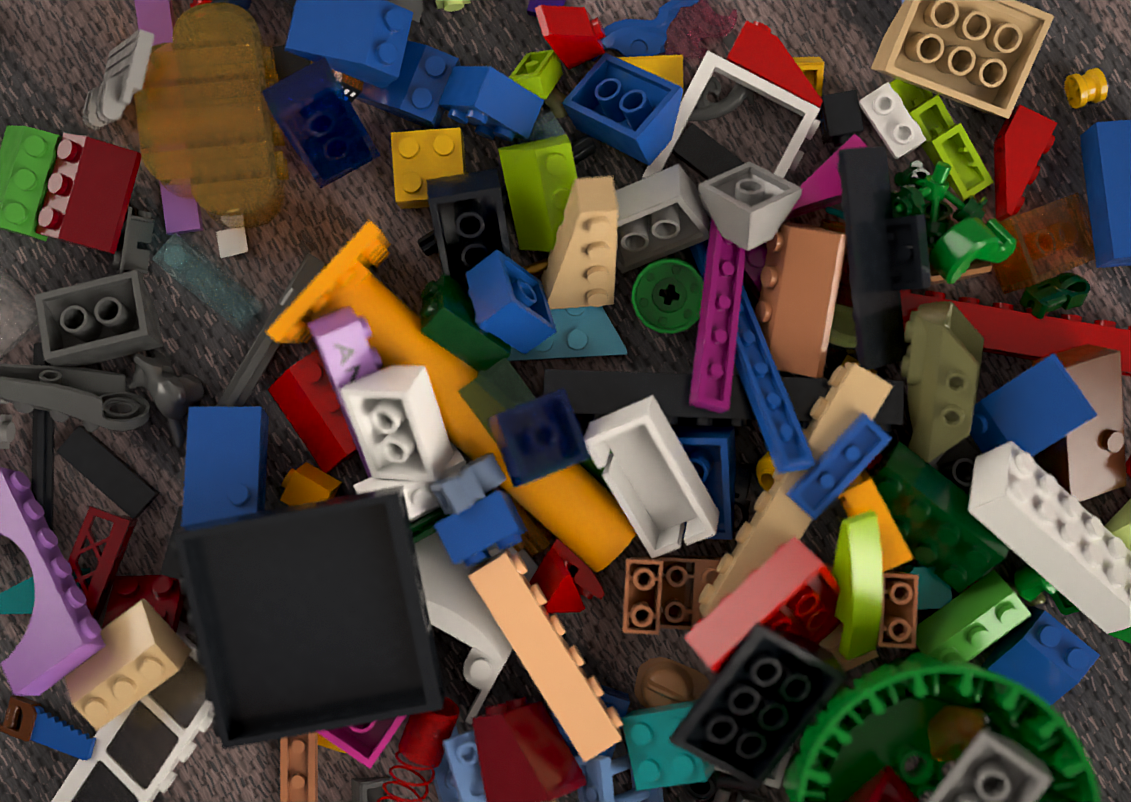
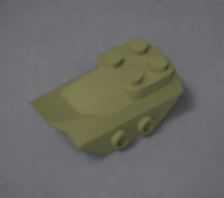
[901,301,984,463]

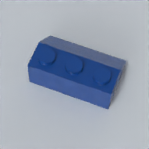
[562,53,683,166]

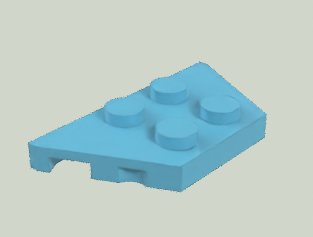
[505,306,627,362]

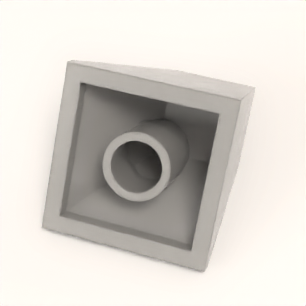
[698,161,802,251]

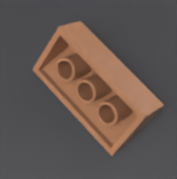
[755,222,847,378]

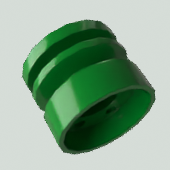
[632,257,704,334]

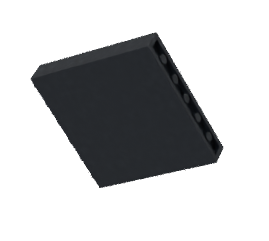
[172,485,445,749]

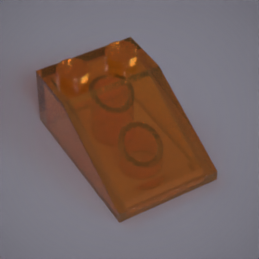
[992,192,1095,294]

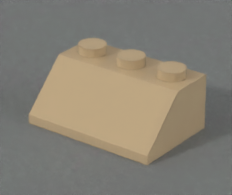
[65,598,192,730]

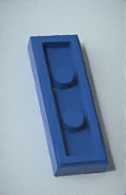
[786,413,892,520]

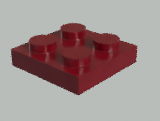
[101,575,185,633]

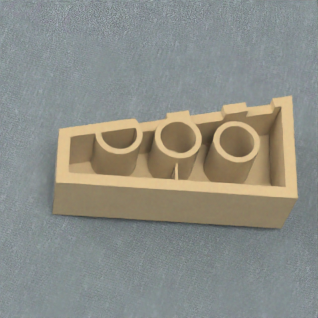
[541,176,618,310]

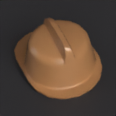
[634,657,710,708]

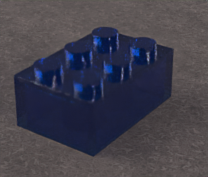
[261,57,381,189]

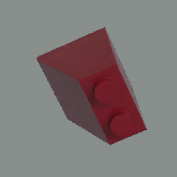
[472,697,587,802]

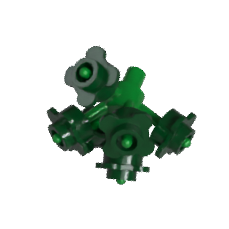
[891,160,988,248]

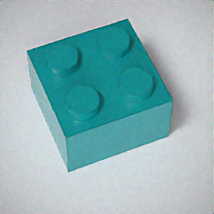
[621,700,715,791]

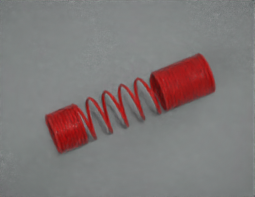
[377,696,460,802]

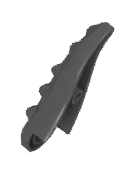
[0,364,150,432]

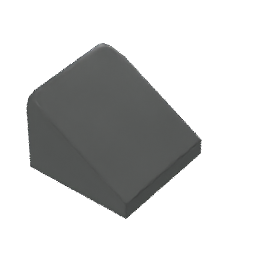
[351,777,393,802]

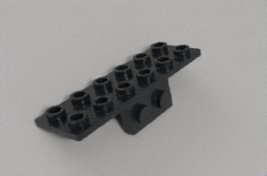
[838,146,931,370]

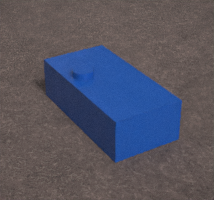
[1080,120,1131,268]
[182,407,269,527]

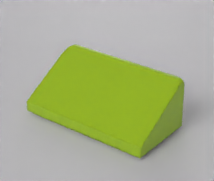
[508,49,563,99]

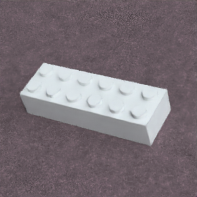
[968,441,1131,634]

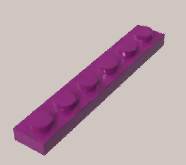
[689,216,746,413]

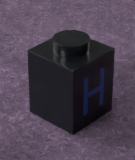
[818,90,864,147]

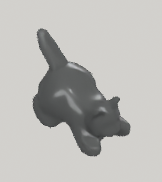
[128,351,204,448]

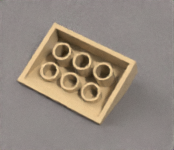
[871,0,1054,119]

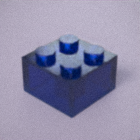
[487,388,591,487]

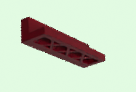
[68,506,138,623]

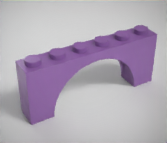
[0,467,106,696]

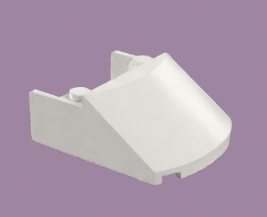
[415,532,538,724]

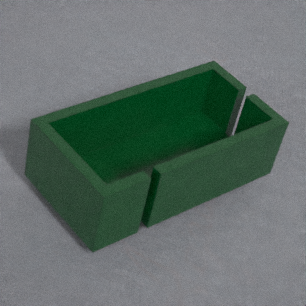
[867,441,1009,593]

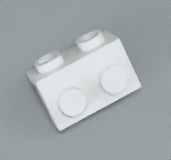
[859,82,926,159]

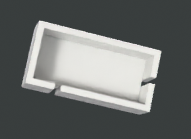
[582,395,720,558]

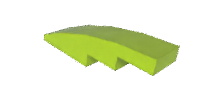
[889,78,994,201]
[832,510,883,661]

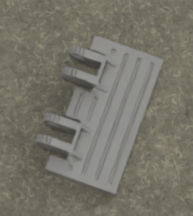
[82,29,155,131]

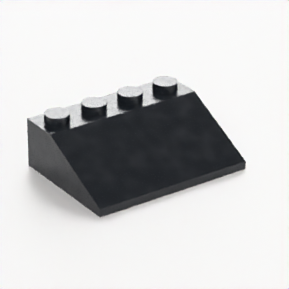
[668,622,847,789]

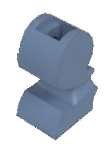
[429,453,507,514]

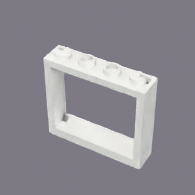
[642,51,821,217]

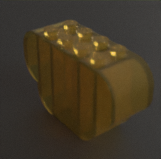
[134,3,290,228]

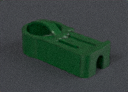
[1019,272,1091,319]

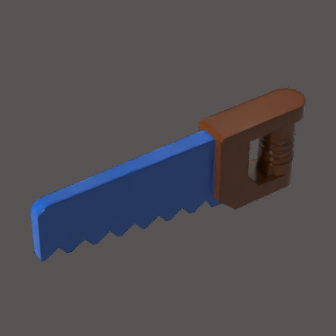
[0,695,96,760]

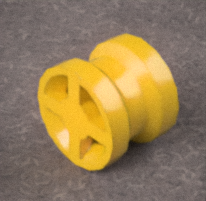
[1064,68,1108,109]

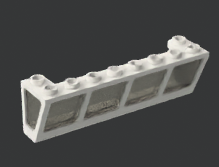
[51,620,215,802]

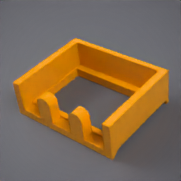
[838,468,913,573]

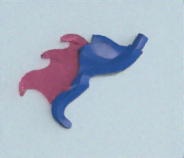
[590,0,737,70]

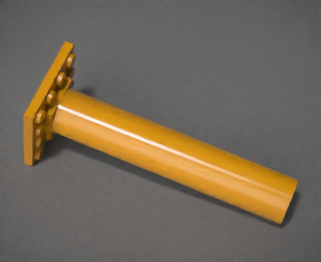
[266,220,637,573]

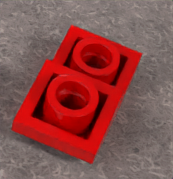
[550,538,605,600]

